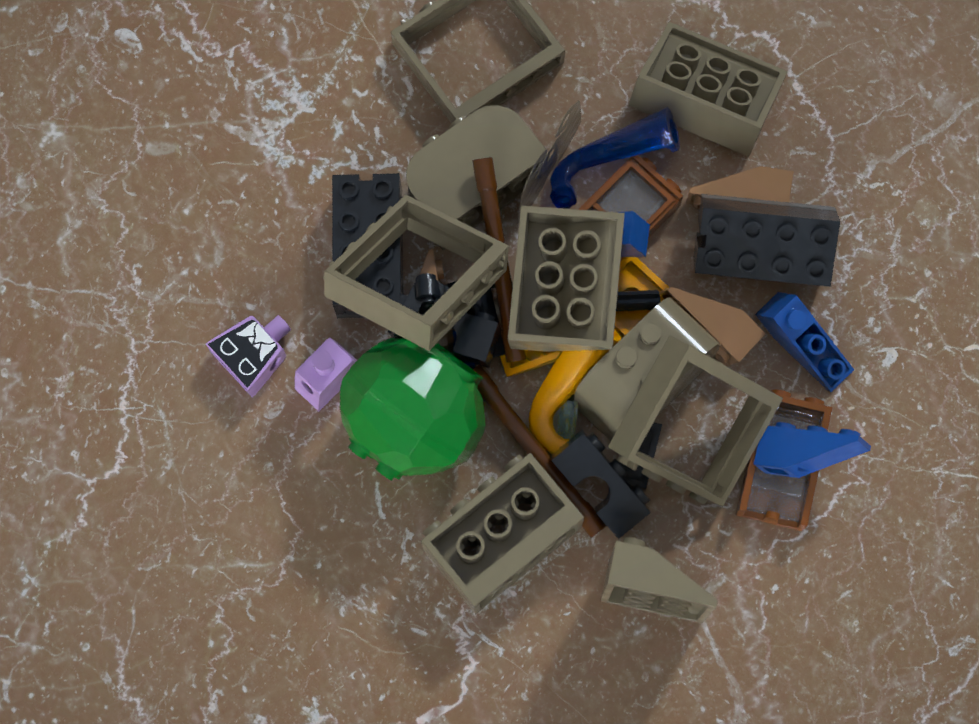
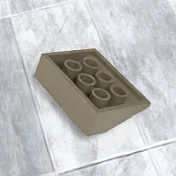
[628,22,788,157]
[508,205,625,351]
[601,537,718,623]

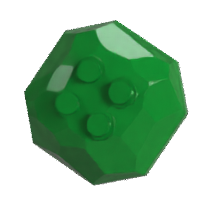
[340,337,486,481]

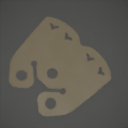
[517,100,581,224]

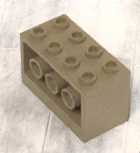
[421,453,584,614]

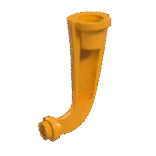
[529,329,622,454]

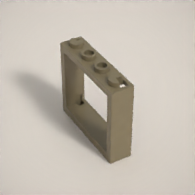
[391,0,565,123]
[323,195,509,351]
[608,336,783,507]

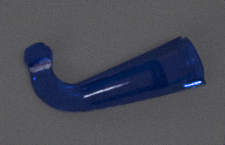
[550,107,680,209]

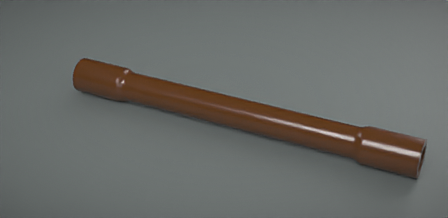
[472,157,526,362]
[473,365,607,538]

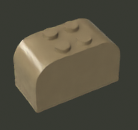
[406,105,550,250]
[573,297,720,441]

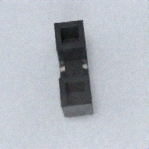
[388,294,502,368]
[551,429,651,539]

